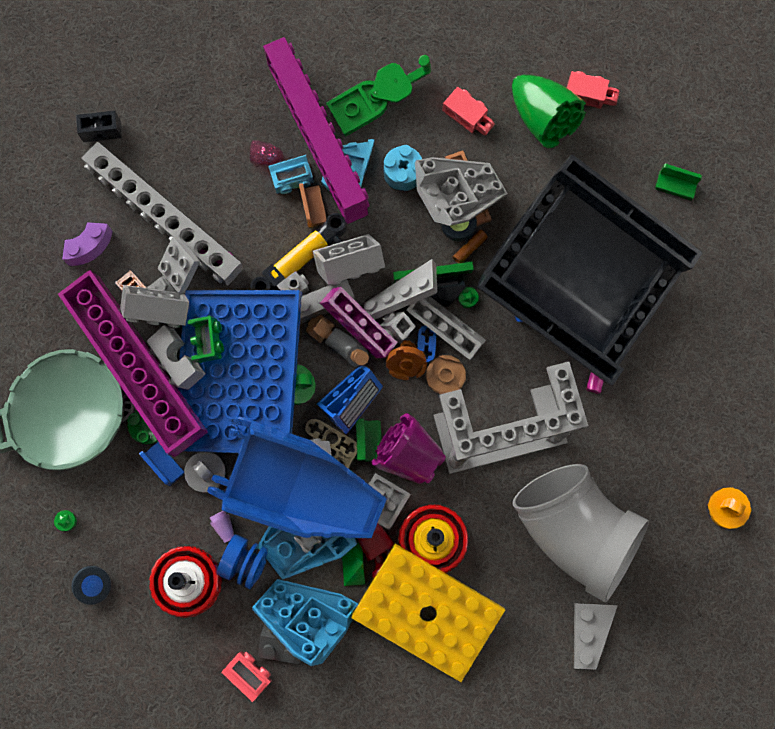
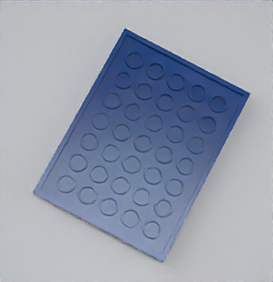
[178,290,302,453]

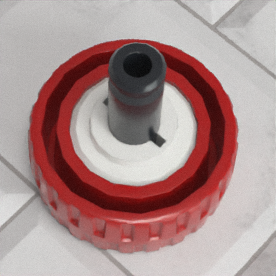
[149,546,222,618]

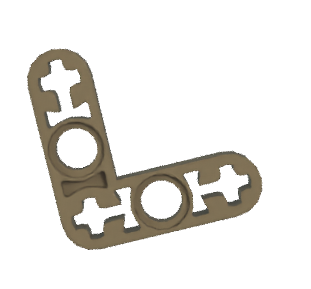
[305,419,357,469]

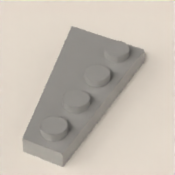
[364,259,437,320]

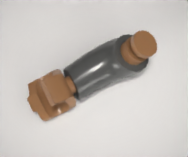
[306,315,369,367]

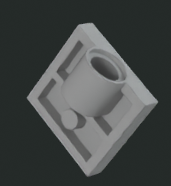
[158,236,200,293]
[368,473,411,530]

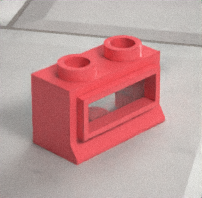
[221,651,272,702]

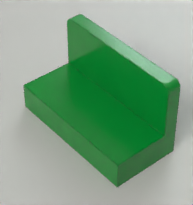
[655,164,702,201]
[356,419,381,462]

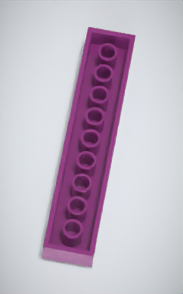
[263,37,370,224]
[58,270,208,457]

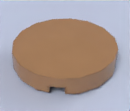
[426,355,466,395]

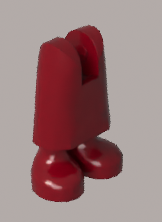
[357,523,395,579]

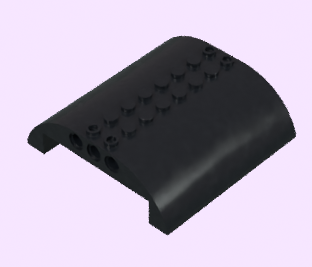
[477,154,702,386]

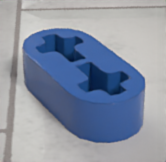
[417,325,436,364]

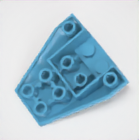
[252,579,358,666]

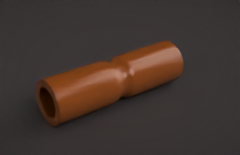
[452,230,488,264]

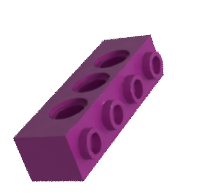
[320,286,398,358]

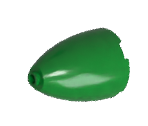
[512,75,586,148]

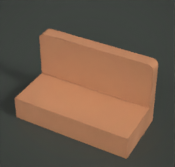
[299,183,327,228]

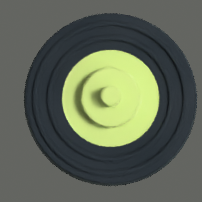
[441,216,477,242]

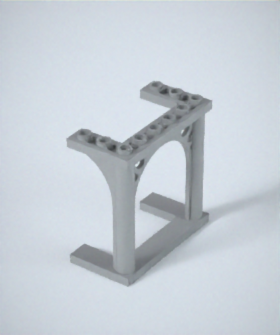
[433,362,588,474]

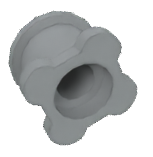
[294,535,322,553]

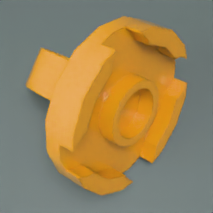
[708,488,751,529]

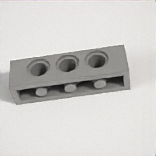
[406,296,486,360]

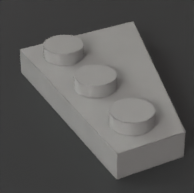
[574,603,618,670]

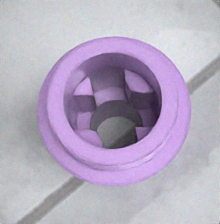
[210,511,234,543]

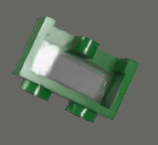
[188,316,224,363]

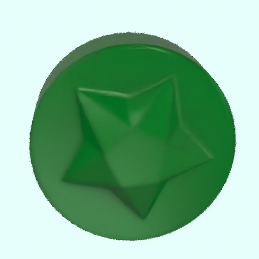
[458,287,478,308]
[54,510,77,532]

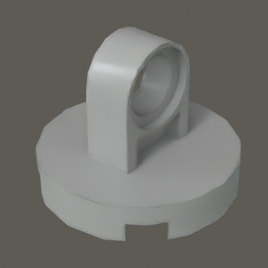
[184,452,226,493]

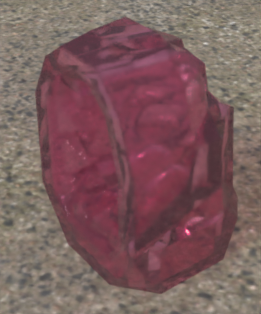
[250,140,283,166]

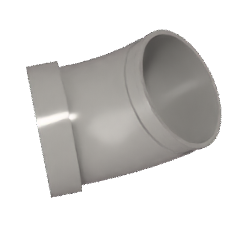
[513,464,649,603]

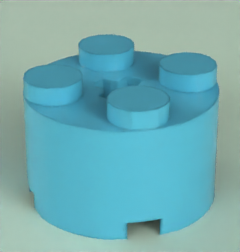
[384,145,422,191]

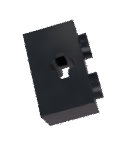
[76,110,122,142]

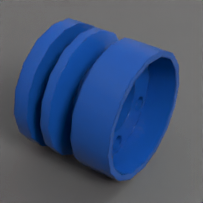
[217,534,268,590]

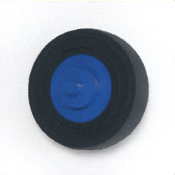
[71,566,111,605]

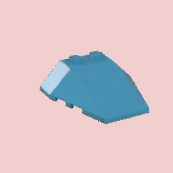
[258,526,357,580]

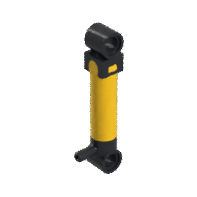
[250,213,346,290]

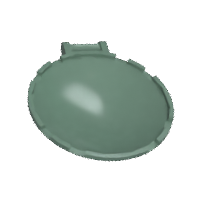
[0,349,124,470]

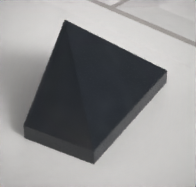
[430,275,465,307]

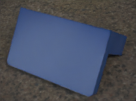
[139,442,184,486]

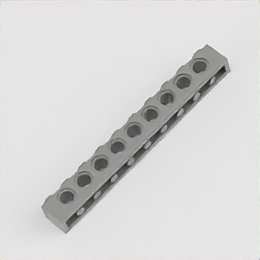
[81,142,244,286]

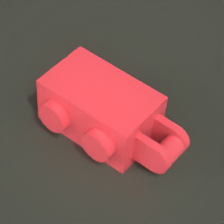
[567,71,620,109]
[442,87,495,135]

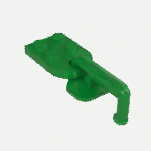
[326,55,432,137]

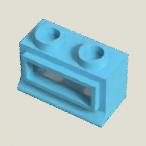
[269,155,314,194]

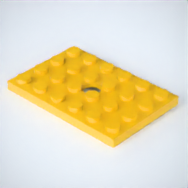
[351,544,505,682]

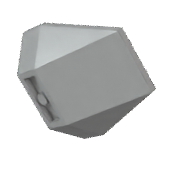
[415,157,508,226]

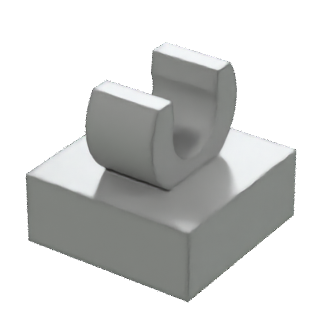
[147,276,176,292]

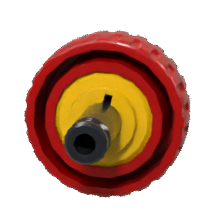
[399,504,468,573]

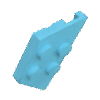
[321,139,374,191]

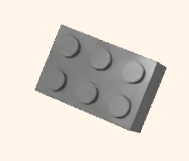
[313,234,385,285]
[120,285,189,328]

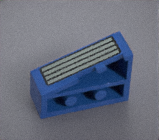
[317,365,383,434]

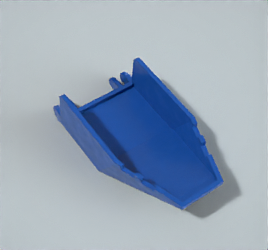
[207,416,387,538]

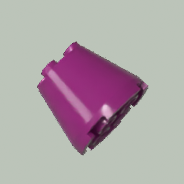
[372,413,446,484]

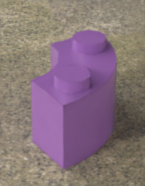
[62,222,112,266]

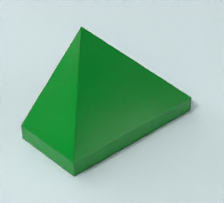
[342,543,365,586]

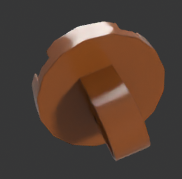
[386,340,427,380]

